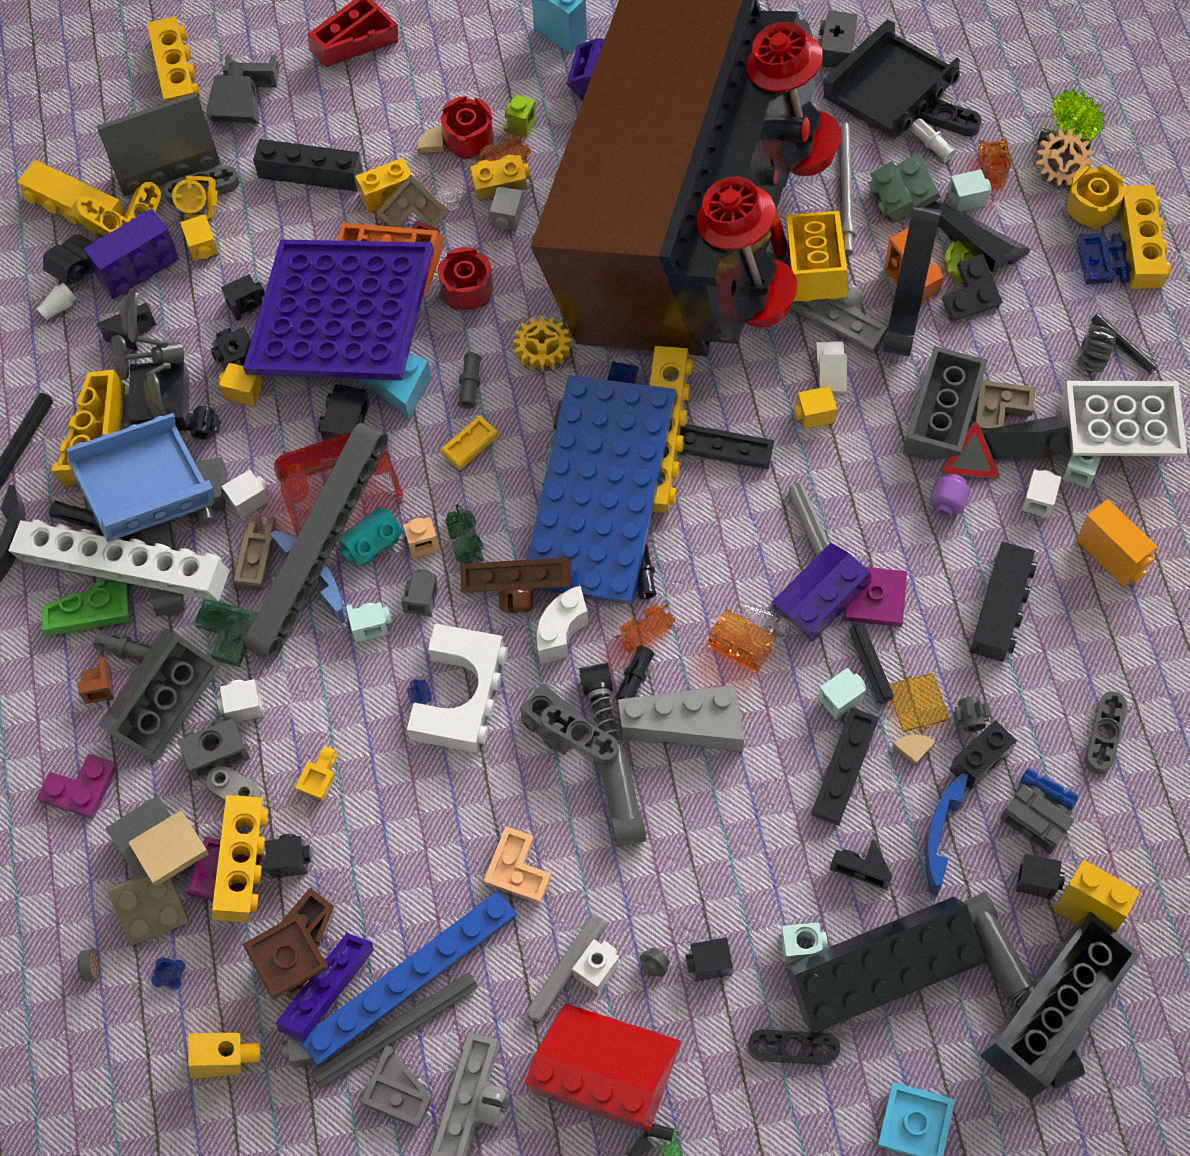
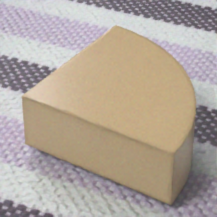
[418,126,444,153]
[893,734,935,766]

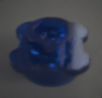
[151,957,186,990]

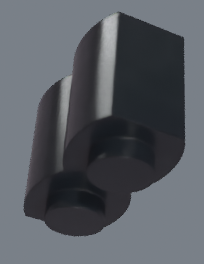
[43,234,94,285]

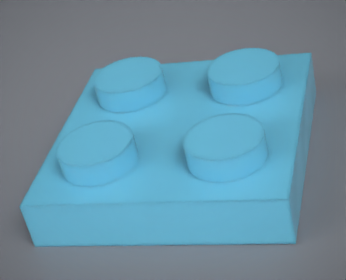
[877,1082,955,1156]

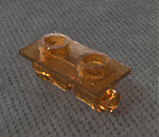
[476,134,531,163]
[615,603,675,652]

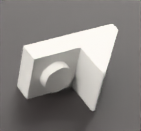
[815,342,847,394]

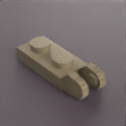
[233,515,276,590]

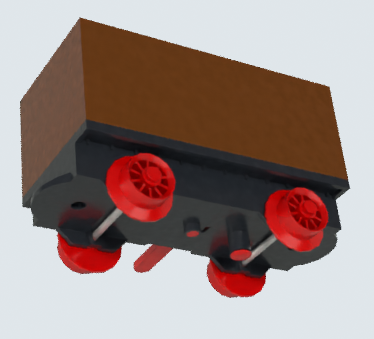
[530,0,842,356]

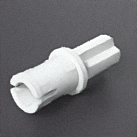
[911,119,956,162]

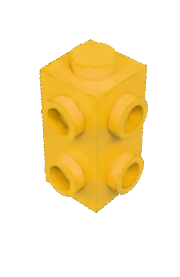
[470,155,531,200]

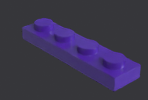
[275,933,374,1041]

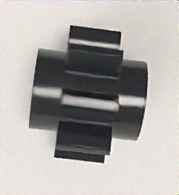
[185,406,221,440]

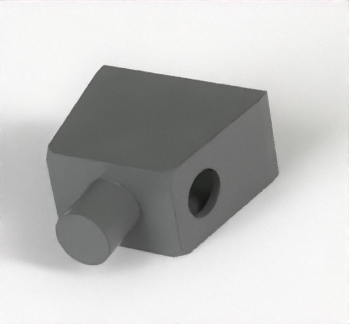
[206,62,259,123]
[186,457,228,525]

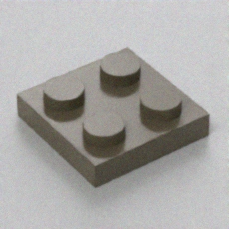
[107,873,189,946]

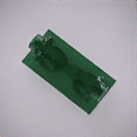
[445,504,484,564]

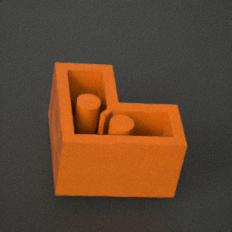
[884,228,944,302]

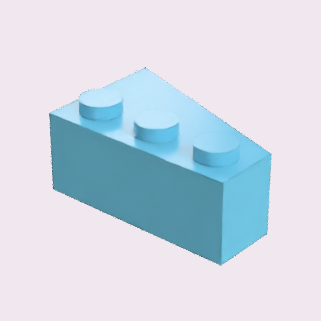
[356,354,431,420]

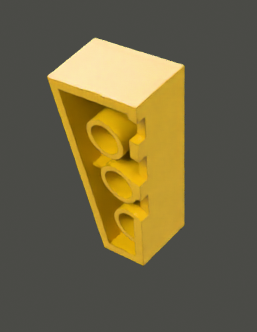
[51,370,126,486]

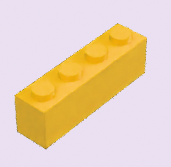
[17,160,125,234]

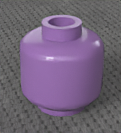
[930,474,971,518]

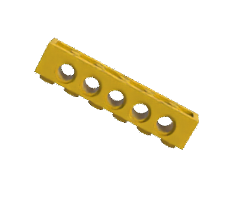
[650,346,694,514]

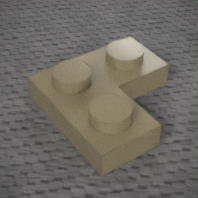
[376,174,450,227]
[975,380,1036,430]

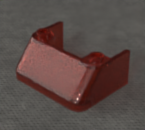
[274,431,403,537]

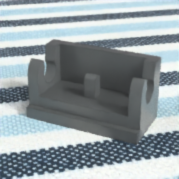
[223,54,280,87]

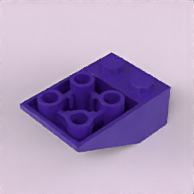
[566,38,605,101]

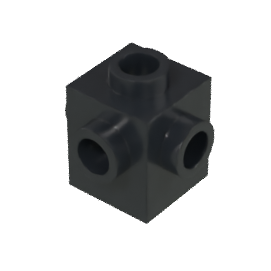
[211,327,251,368]

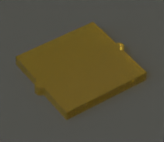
[890,673,950,732]

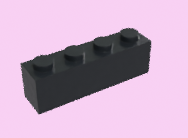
[253,139,363,192]
[970,541,1038,662]

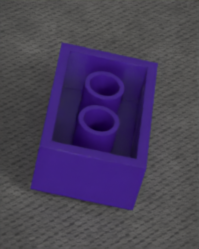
[84,208,179,299]

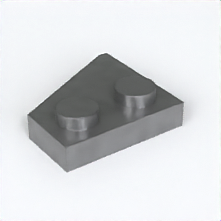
[361,1045,433,1129]

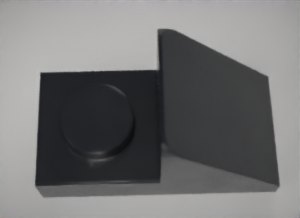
[97,302,156,351]
[830,839,892,890]

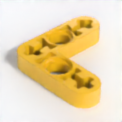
[72,182,161,236]

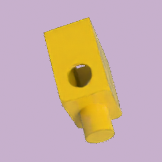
[188,1033,260,1079]

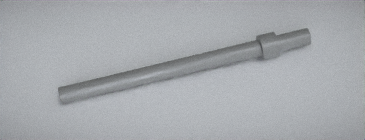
[840,123,856,256]

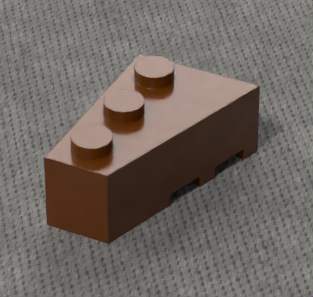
[249,887,335,1000]

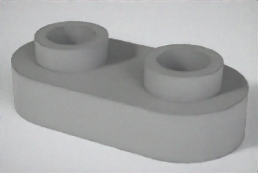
[206,766,262,802]

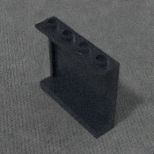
[823,19,960,138]

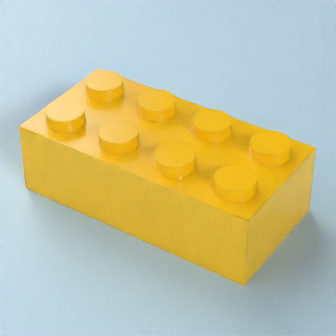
[786,211,848,302]

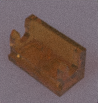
[707,609,777,674]

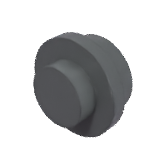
[640,948,670,977]

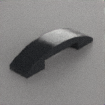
[0,485,26,582]

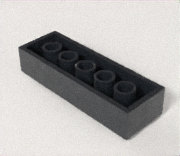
[784,896,986,1033]
[980,912,1141,1100]

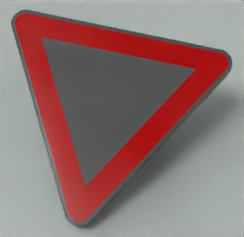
[940,422,1000,479]

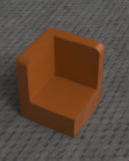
[77,657,114,704]

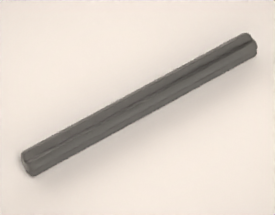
[311,973,478,1088]

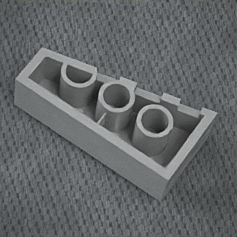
[618,685,744,752]

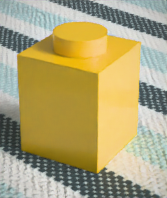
[180,215,219,261]
[218,363,264,406]
[793,386,837,429]

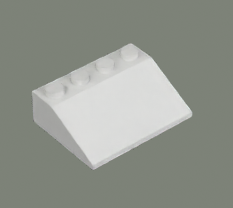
[1061,381,1187,456]

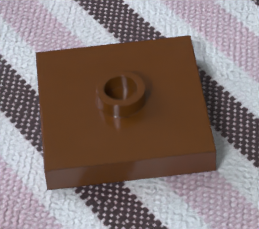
[242,913,329,1001]

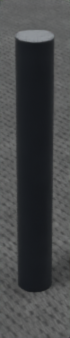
[1091,313,1158,374]

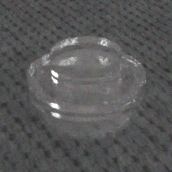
[437,185,463,210]

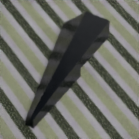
[925,200,1030,273]

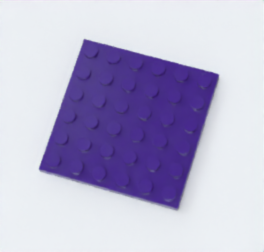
[243,239,434,381]

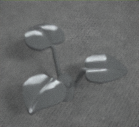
[111,291,184,418]

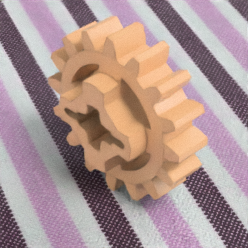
[1035,129,1093,187]

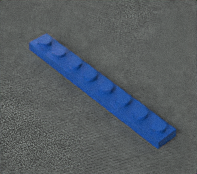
[299,891,517,1067]

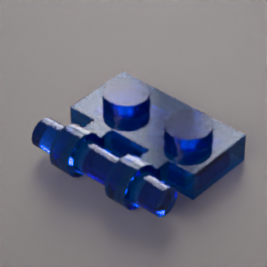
[1076,233,1132,285]

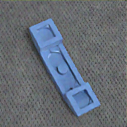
[270,530,345,623]

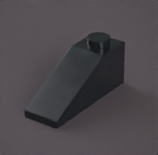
[982,416,1070,458]

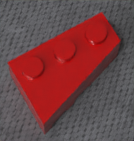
[308,0,398,67]

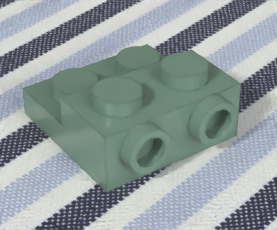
[868,153,941,223]

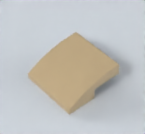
[128,810,209,887]

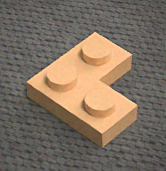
[484,826,552,904]

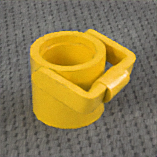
[172,176,217,219]

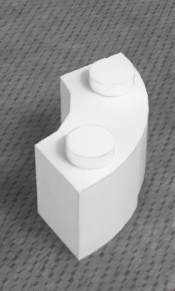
[537,586,588,664]

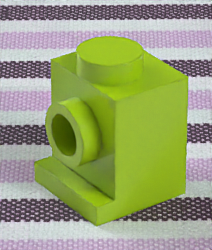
[504,94,537,138]

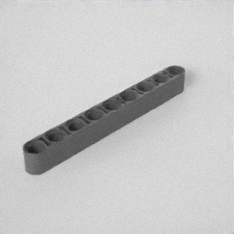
[244,423,388,660]

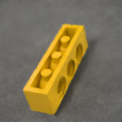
[147,16,201,103]
[1119,185,1171,289]
[212,795,268,923]

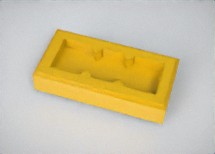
[440,415,499,471]

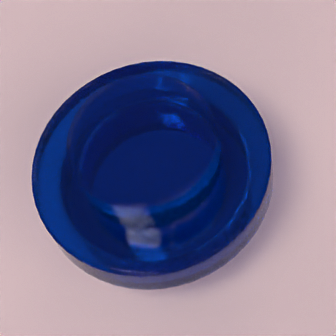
[407,679,432,705]

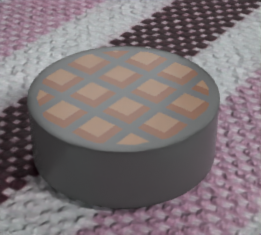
[78,949,100,981]

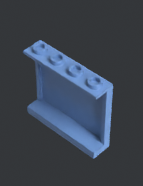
[66,413,214,542]

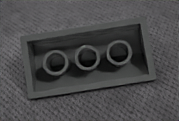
[903,346,988,461]
[98,628,222,762]

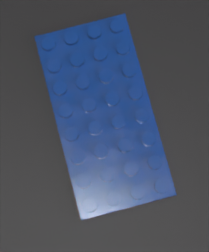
[527,375,677,604]

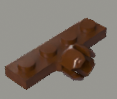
[460,557,572,613]

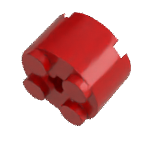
[441,96,494,159]
[438,247,493,310]

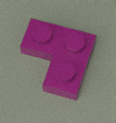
[37,754,118,819]

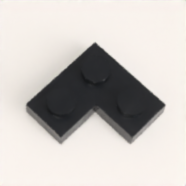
[942,254,1003,322]

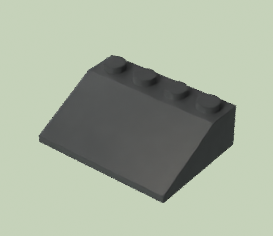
[96,92,221,197]

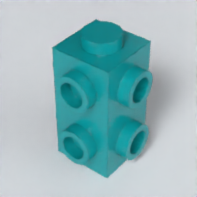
[337,506,404,566]

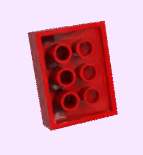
[524,1003,682,1133]

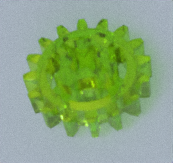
[1050,89,1106,141]

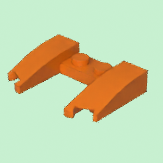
[337,223,445,296]

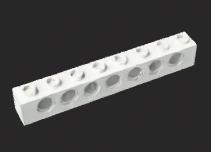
[8,519,230,601]

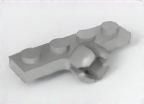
[790,282,888,353]
[430,1032,509,1156]

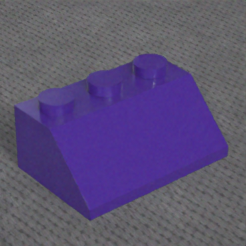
[771,543,872,642]

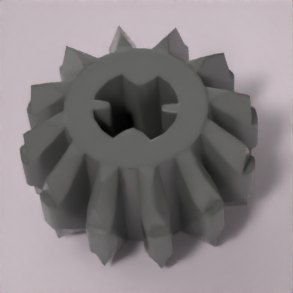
[1077,325,1116,373]

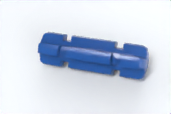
[1020,768,1079,810]

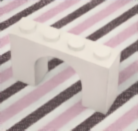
[407,624,508,753]

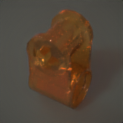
[978,138,1011,188]

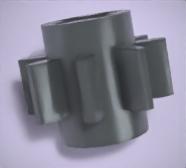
[953,696,991,732]

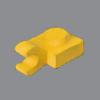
[295,746,338,801]

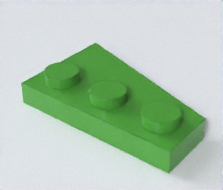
[42,580,131,636]

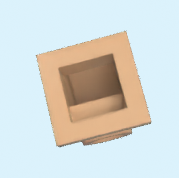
[403,517,439,559]

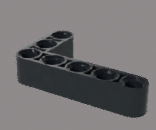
[883,205,941,357]

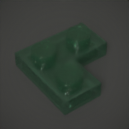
[194,599,258,667]

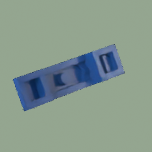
[925,773,968,895]

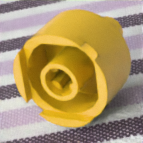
[1066,165,1125,230]

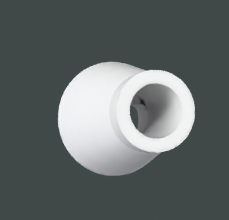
[37,283,77,321]

